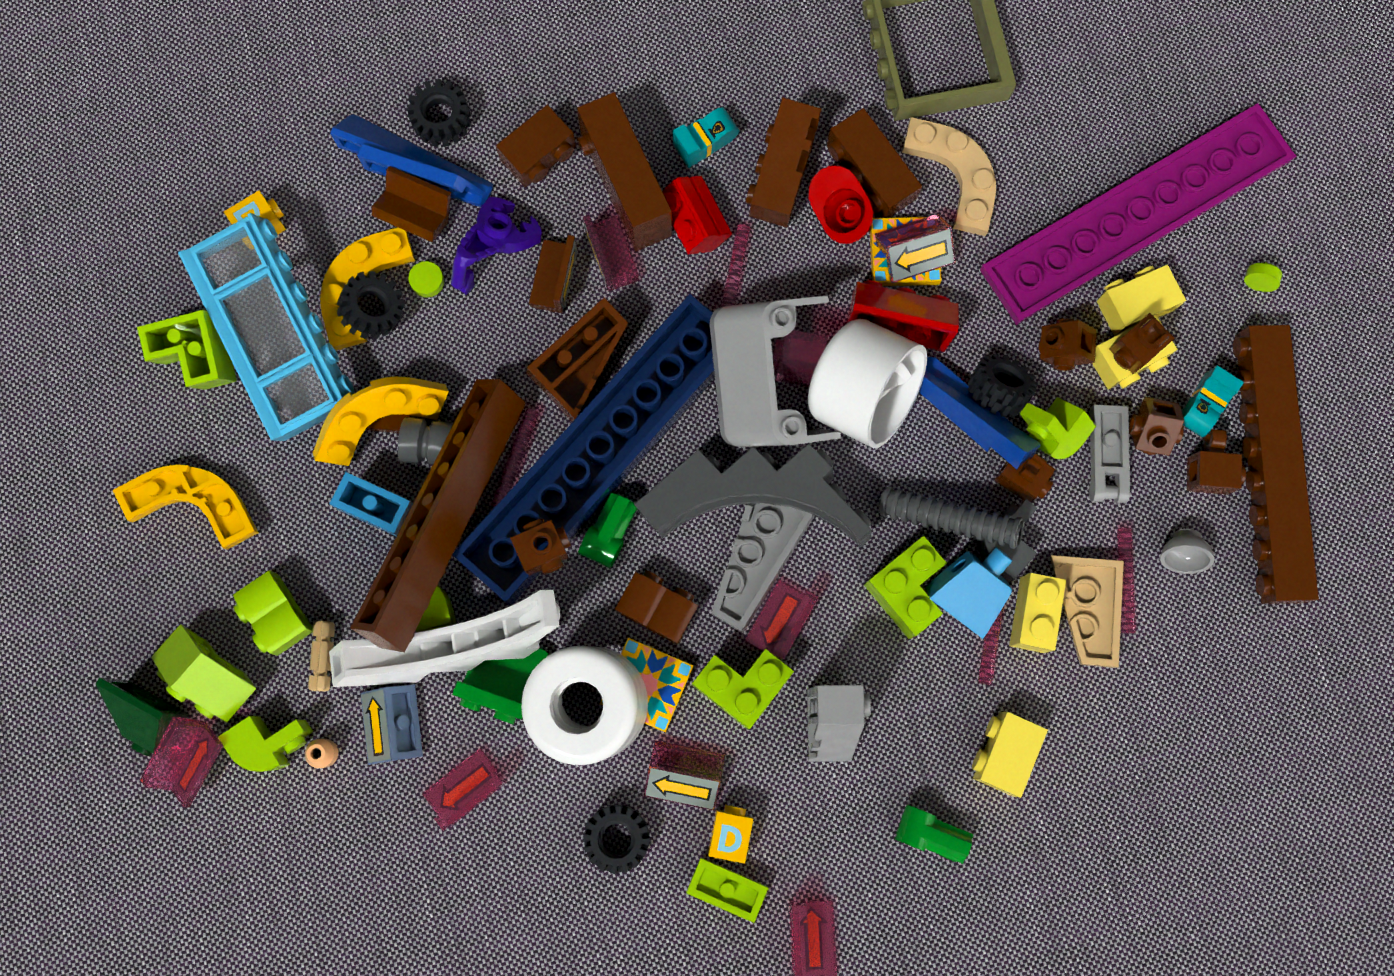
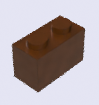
[496,104,576,188]

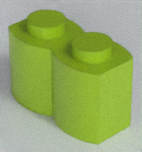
[233,570,313,656]

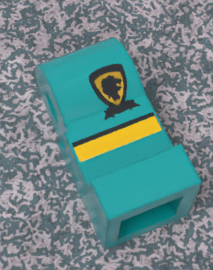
[673,107,739,169]
[1182,365,1244,437]

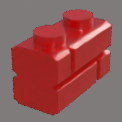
[662,176,732,255]

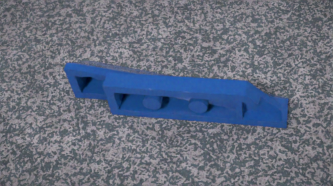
[330,114,493,207]
[919,357,1041,470]

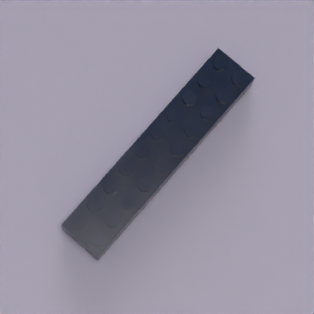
[452,294,715,606]

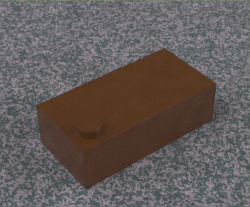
[577,92,672,252]

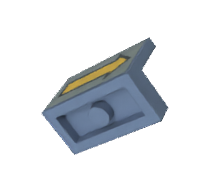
[361,684,423,765]

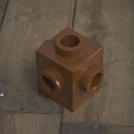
[1038,318,1096,371]
[1129,397,1184,456]
[510,519,571,576]

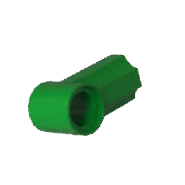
[578,493,637,569]
[894,804,973,864]

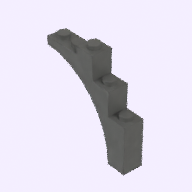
[634,444,872,547]

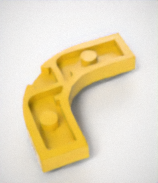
[320,227,415,351]
[313,377,449,466]
[112,465,259,550]

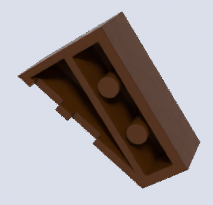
[745,97,822,228]
[526,297,628,422]

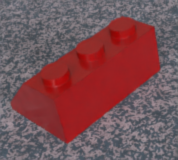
[846,280,959,352]

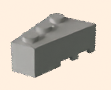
[807,685,871,762]

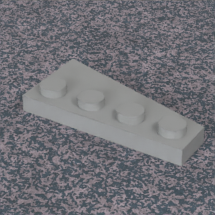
[711,503,815,633]

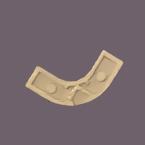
[902,117,996,236]

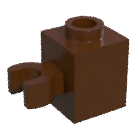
[1109,313,1175,374]
[1187,429,1246,495]
[994,453,1056,502]

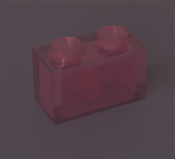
[773,330,828,387]

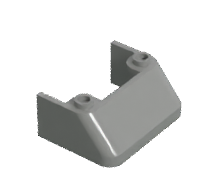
[710,295,841,447]

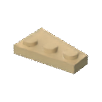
[1050,555,1124,668]

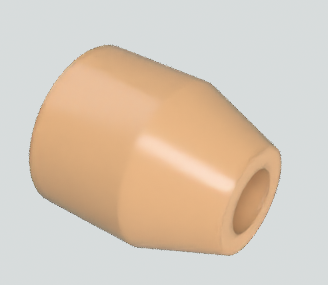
[305,739,338,768]

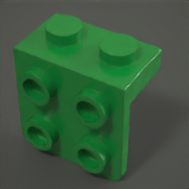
[452,648,549,725]

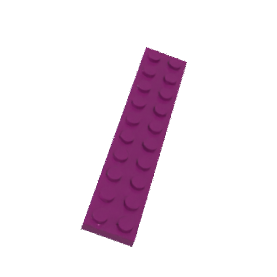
[980,103,1296,325]

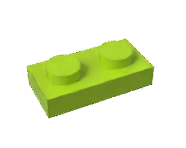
[686,857,768,923]

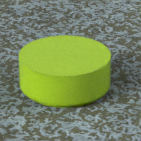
[408,261,444,298]
[1244,263,1283,292]

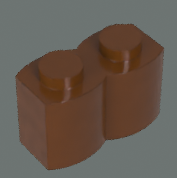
[615,570,698,645]

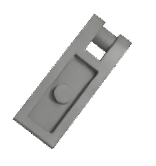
[1089,405,1130,503]

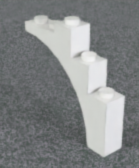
[329,590,560,687]

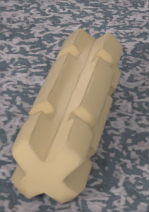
[308,621,335,692]

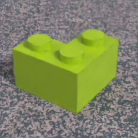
[137,310,237,390]
[864,536,947,639]
[151,624,256,722]
[692,649,794,730]

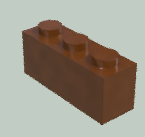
[827,108,923,218]

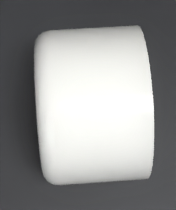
[808,319,927,448]
[521,646,648,765]

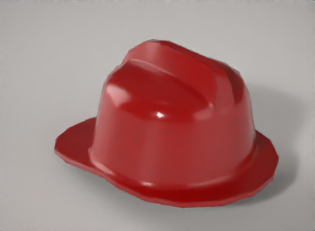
[808,166,874,244]

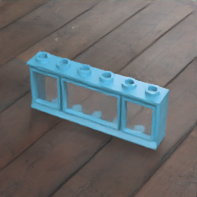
[178,213,355,441]

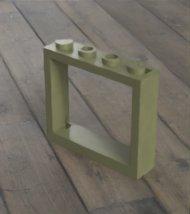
[862,0,1016,121]

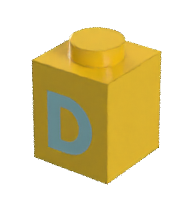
[224,190,286,251]
[708,804,753,864]

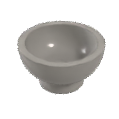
[1160,529,1215,574]

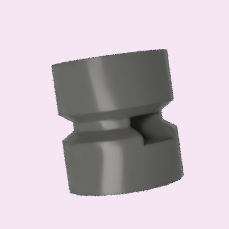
[398,417,454,465]

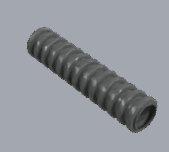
[879,486,1024,549]

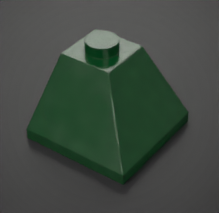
[96,677,190,756]

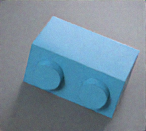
[329,472,413,537]

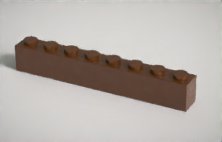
[1233,325,1319,604]
[350,379,526,653]

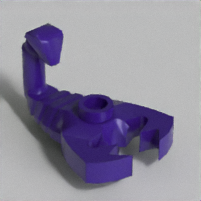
[451,197,542,295]

